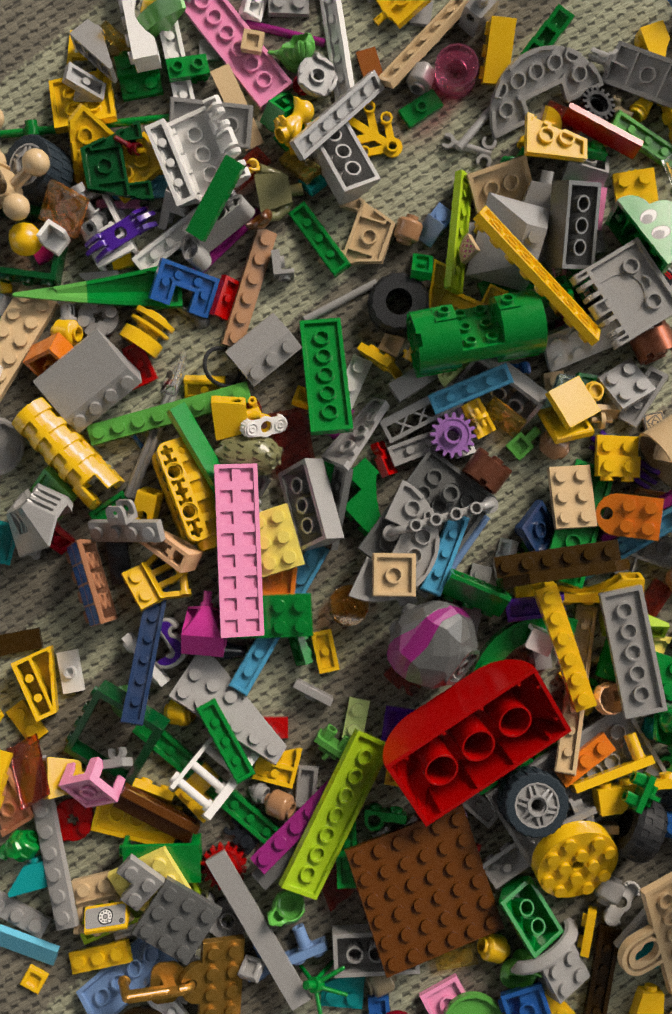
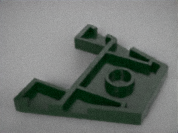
[80,120,154,202]

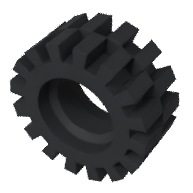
[576,87,615,121]

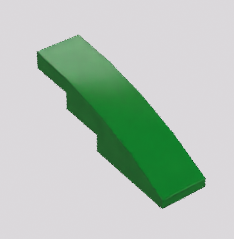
[519,4,575,56]

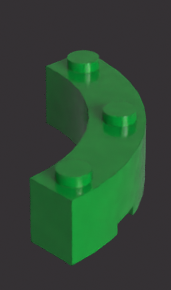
[470,617,578,673]

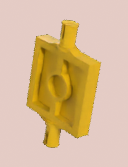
[373,0,431,29]

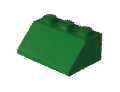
[442,568,512,617]
[499,875,564,959]

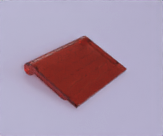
[6,733,51,811]

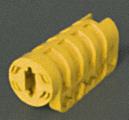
[12,397,125,510]
[151,437,217,552]

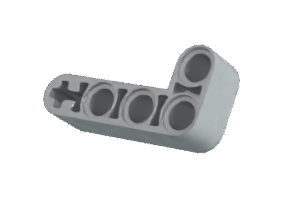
[180,194,255,272]

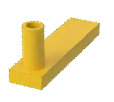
[570,732,655,794]

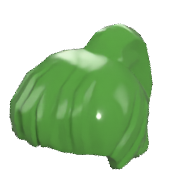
[267,32,315,74]
[266,889,306,927]
[500,949,542,989]

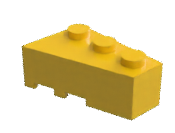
[478,16,517,86]
[11,645,59,722]

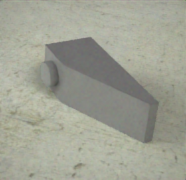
[69,19,117,84]

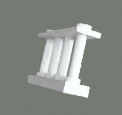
[168,736,259,821]

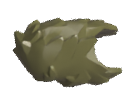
[214,435,283,476]

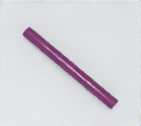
[246,19,326,47]

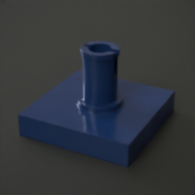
[514,500,554,552]

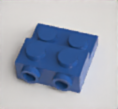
[498,982,552,1014]

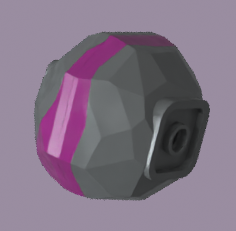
[387,601,480,689]

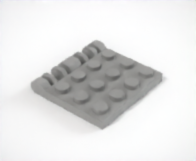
[569,237,672,350]

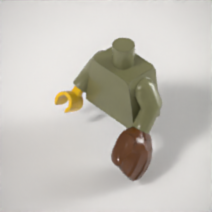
[245,158,303,230]

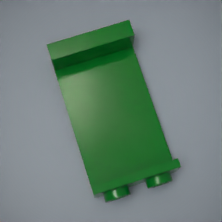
[119,833,203,883]

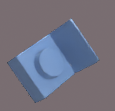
[419,202,451,248]

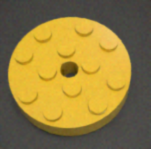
[531,821,618,898]

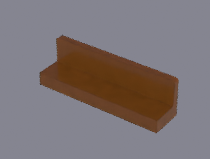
[113,782,200,843]

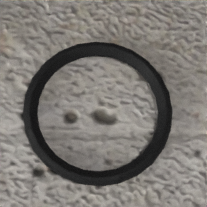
[202,346,242,388]

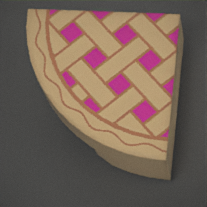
[459,233,480,264]

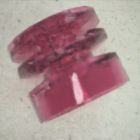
[434,43,479,100]

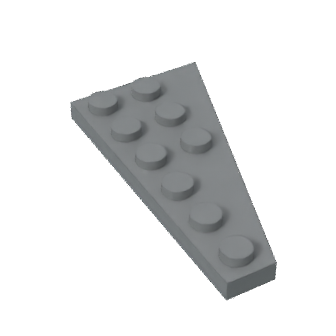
[168,655,287,766]

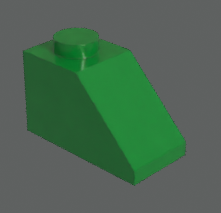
[260,91,296,132]

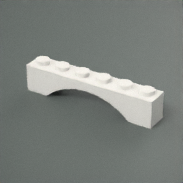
[118,0,162,73]

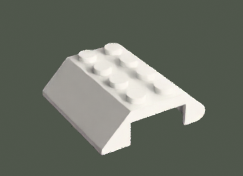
[145,95,251,207]

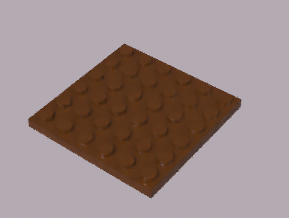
[344,805,504,978]

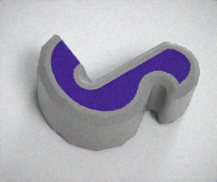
[155,617,187,669]

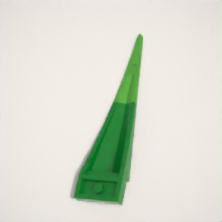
[12,266,183,310]

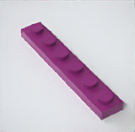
[250,777,331,875]

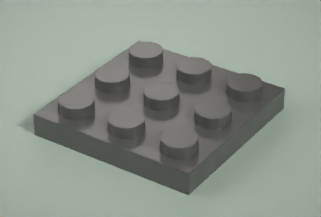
[131,875,222,965]

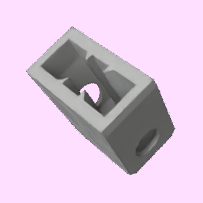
[458,0,499,38]
[522,170,554,220]

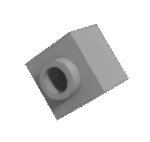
[527,649,553,670]

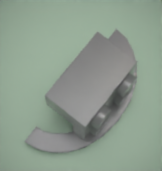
[511,918,591,1004]

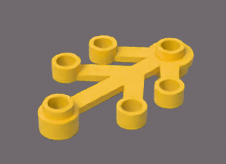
[348,101,403,158]

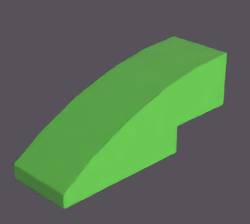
[136,0,186,39]

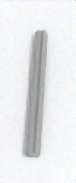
[124,383,179,499]

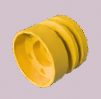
[119,305,175,359]

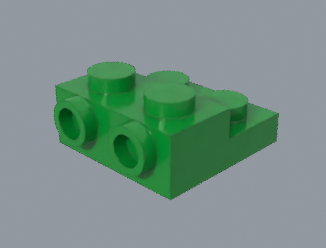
[114,51,164,102]

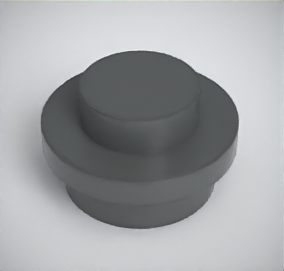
[439,484,460,505]

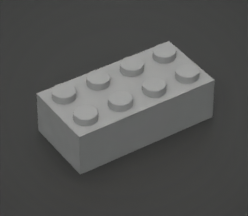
[332,924,420,978]

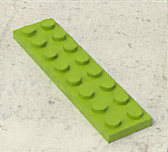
[279,728,385,900]

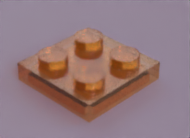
[38,179,90,239]

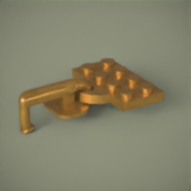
[118,934,245,1014]

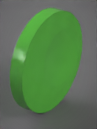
[443,991,502,1014]

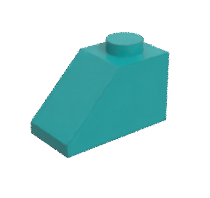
[8,855,48,898]

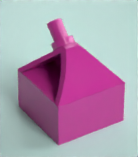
[181,591,227,657]

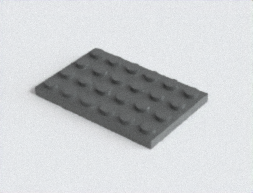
[357,448,496,599]

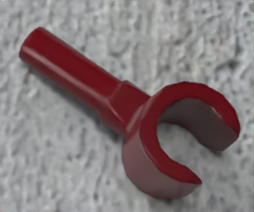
[113,135,144,156]

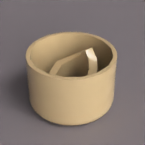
[639,414,672,488]

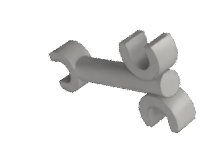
[441,133,497,167]

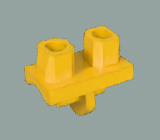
[460,397,496,440]

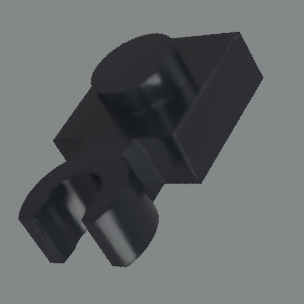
[223,818,260,855]

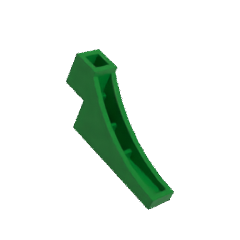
[345,458,381,536]

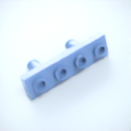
[249,923,328,982]

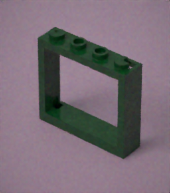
[0,205,73,288]
[64,680,170,786]

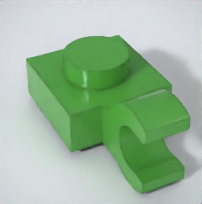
[505,426,541,461]

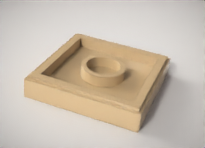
[372,553,416,597]

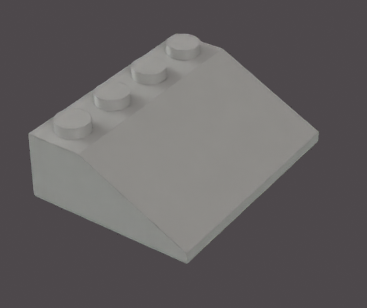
[33,328,142,433]

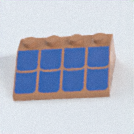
[66,539,118,627]

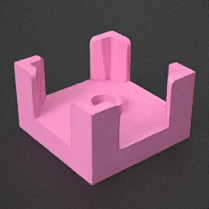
[58,757,126,808]

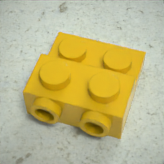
[594,435,641,482]

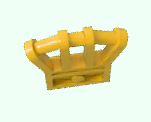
[121,554,192,611]

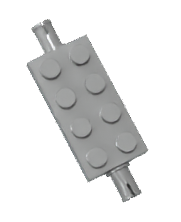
[588,40,672,109]

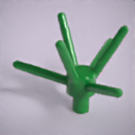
[299,960,348,1014]

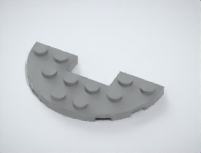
[489,45,604,139]
[348,480,440,602]

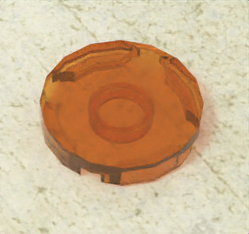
[328,585,369,627]

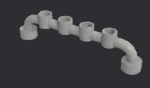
[382,496,498,542]

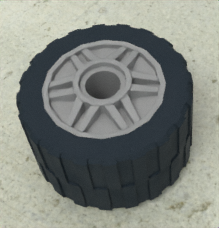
[5,134,74,207]
[497,765,569,838]

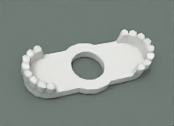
[240,413,288,438]
[603,881,641,927]

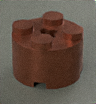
[630,320,672,366]
[462,447,512,494]

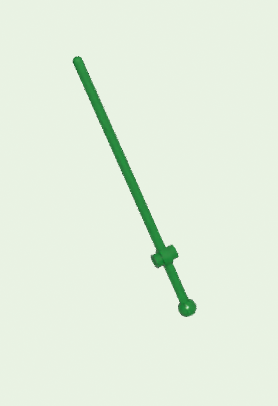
[0,114,169,139]

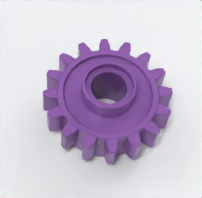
[430,412,476,459]

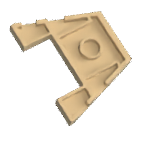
[318,198,396,265]

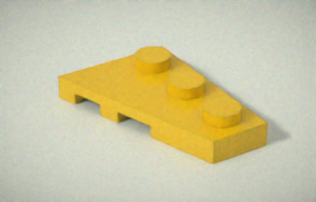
[524,112,587,163]

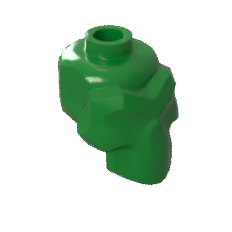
[0,830,40,862]

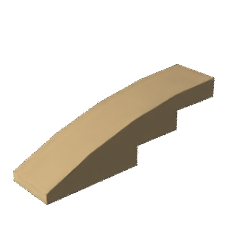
[210,63,264,151]

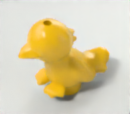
[273,96,314,156]

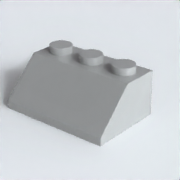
[225,313,302,386]

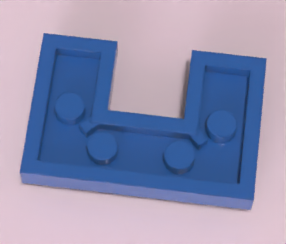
[148,258,220,319]

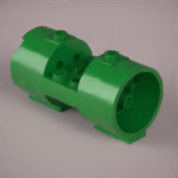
[406,289,548,378]

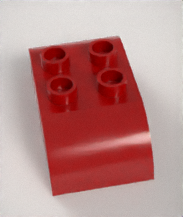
[383,659,572,827]

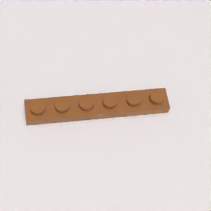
[220,228,277,347]

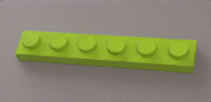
[444,170,472,295]

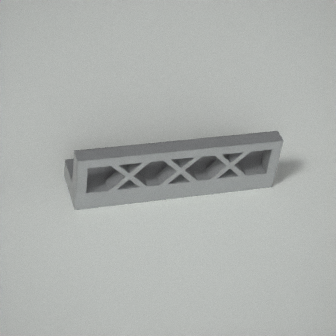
[378,383,464,444]

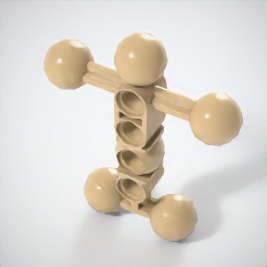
[0,109,50,221]

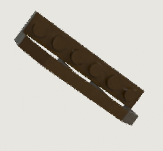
[492,539,630,589]

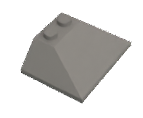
[465,192,549,291]

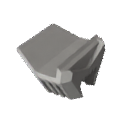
[6,483,73,558]

